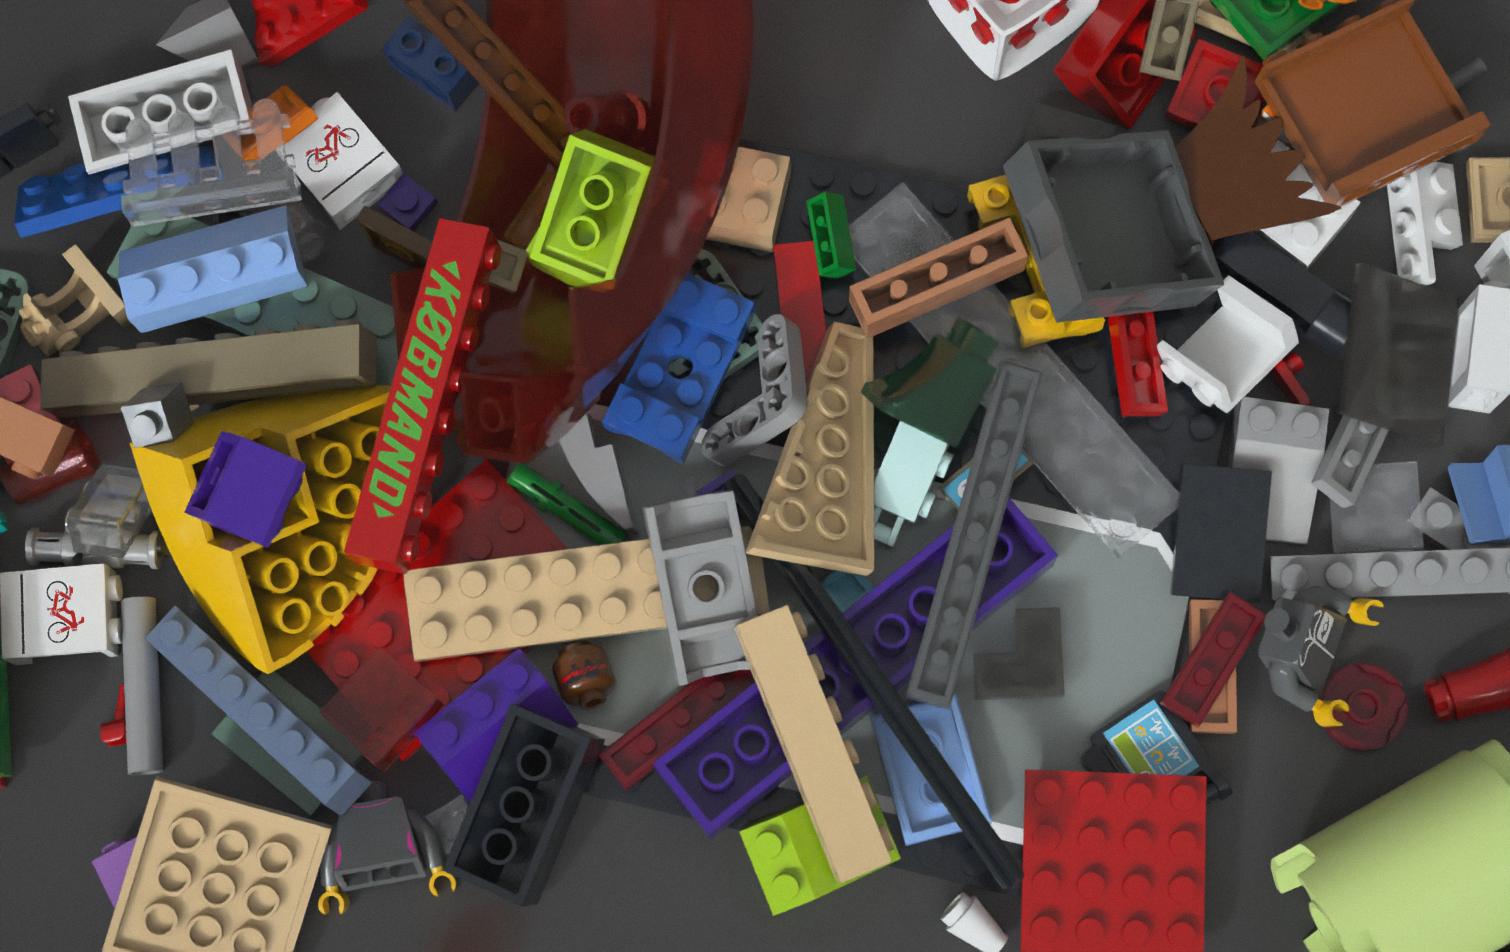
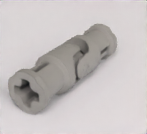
[25,527,164,569]

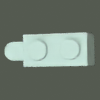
[874,421,954,547]

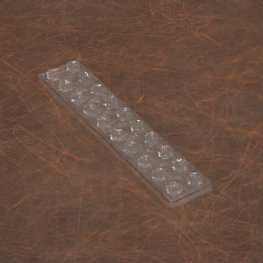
[849,182,1179,559]

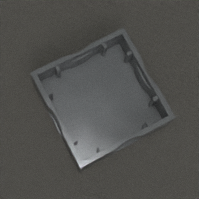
[1003,130,1224,323]

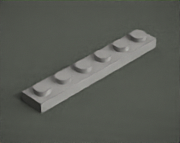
[1269,548,1510,601]

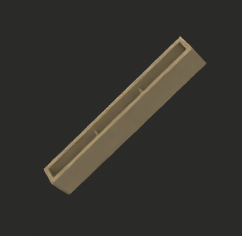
[40,320,377,419]

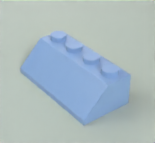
[118,205,308,333]

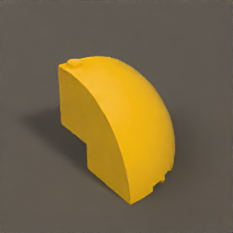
[130,385,391,674]

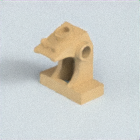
[19,244,131,357]

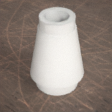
[940,892,1009,952]

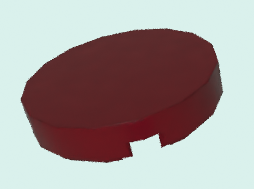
[1319,662,1409,752]

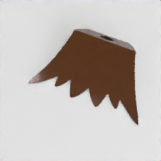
[1175,56,1341,248]

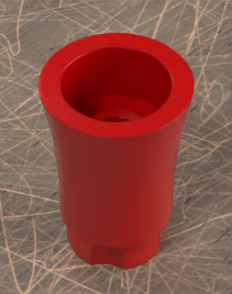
[1424,648,1510,723]

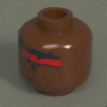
[552,641,616,710]

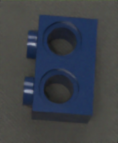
[382,16,479,112]

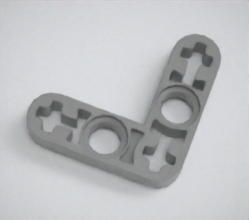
[701,314,807,466]

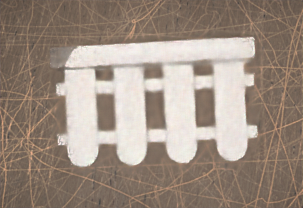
[118,98,302,227]

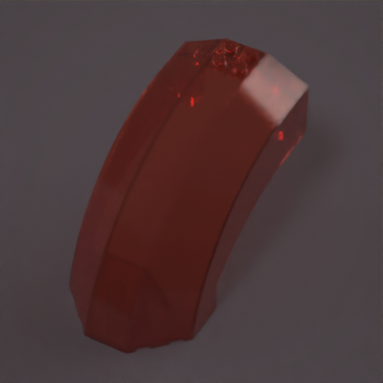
[390,0,754,464]

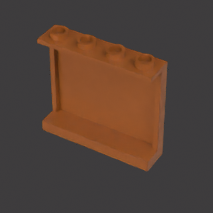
[1254,0,1491,207]

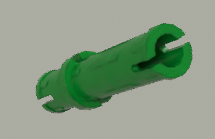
[507,461,629,545]

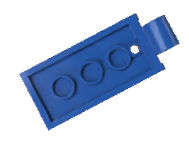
[14,146,224,238]

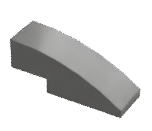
[552,407,639,536]

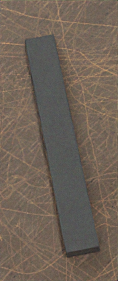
[906,361,1043,710]

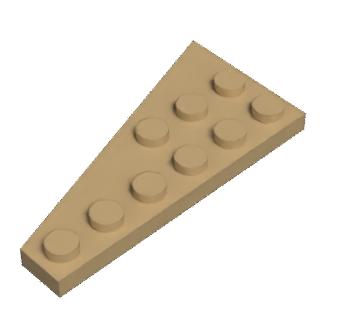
[745,322,874,576]

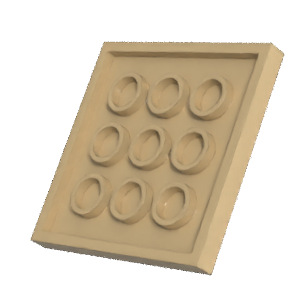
[102,776,332,952]

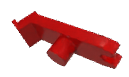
[1270,352,1312,406]

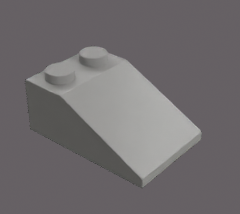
[1227,397,1329,546]

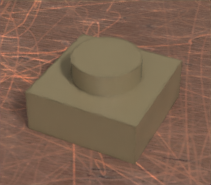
[488,240,528,293]

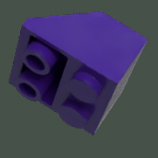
[184,431,307,548]

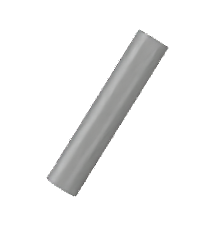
[121,597,163,775]

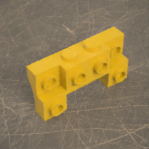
[967,175,1105,349]

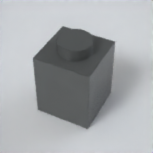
[121,382,194,448]

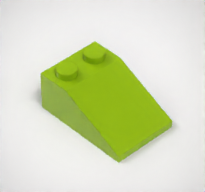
[530,129,665,290]
[739,775,901,916]

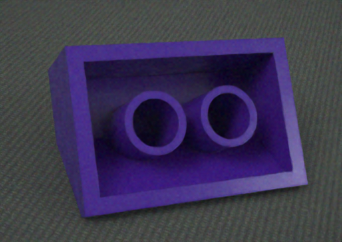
[414,648,579,802]

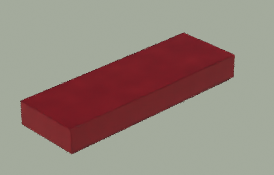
[1159,591,1267,728]

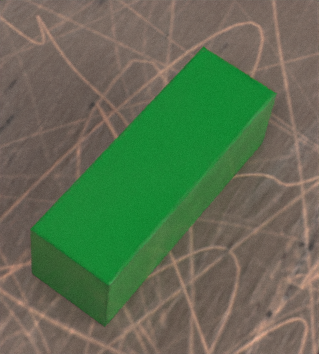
[806,191,856,279]

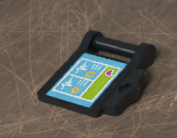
[1081,691,1233,805]

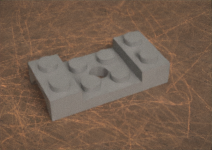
[642,489,758,686]

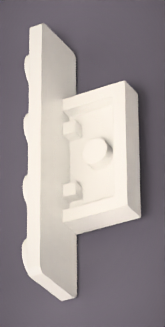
[1387,162,1463,293]

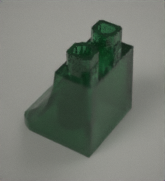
[860,317,999,448]

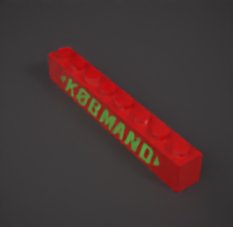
[344,218,501,574]

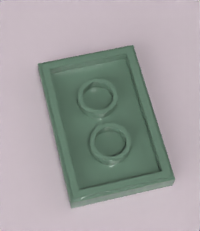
[211,671,370,817]

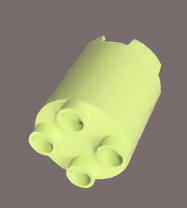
[1271,739,1510,952]

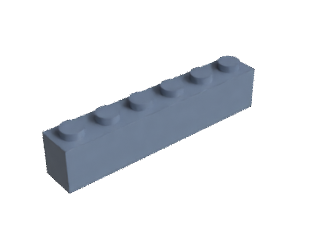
[145,606,372,816]

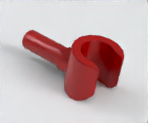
[100,684,127,747]

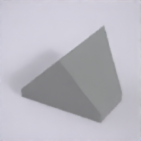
[155,0,258,69]

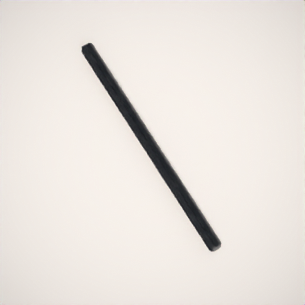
[723,474,1024,889]

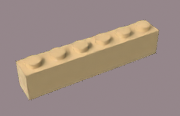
[734,605,894,883]

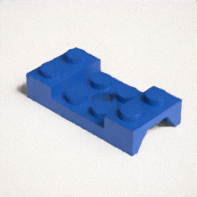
[602,268,756,465]

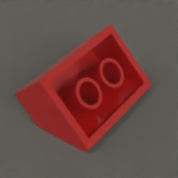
[1053,0,1198,129]

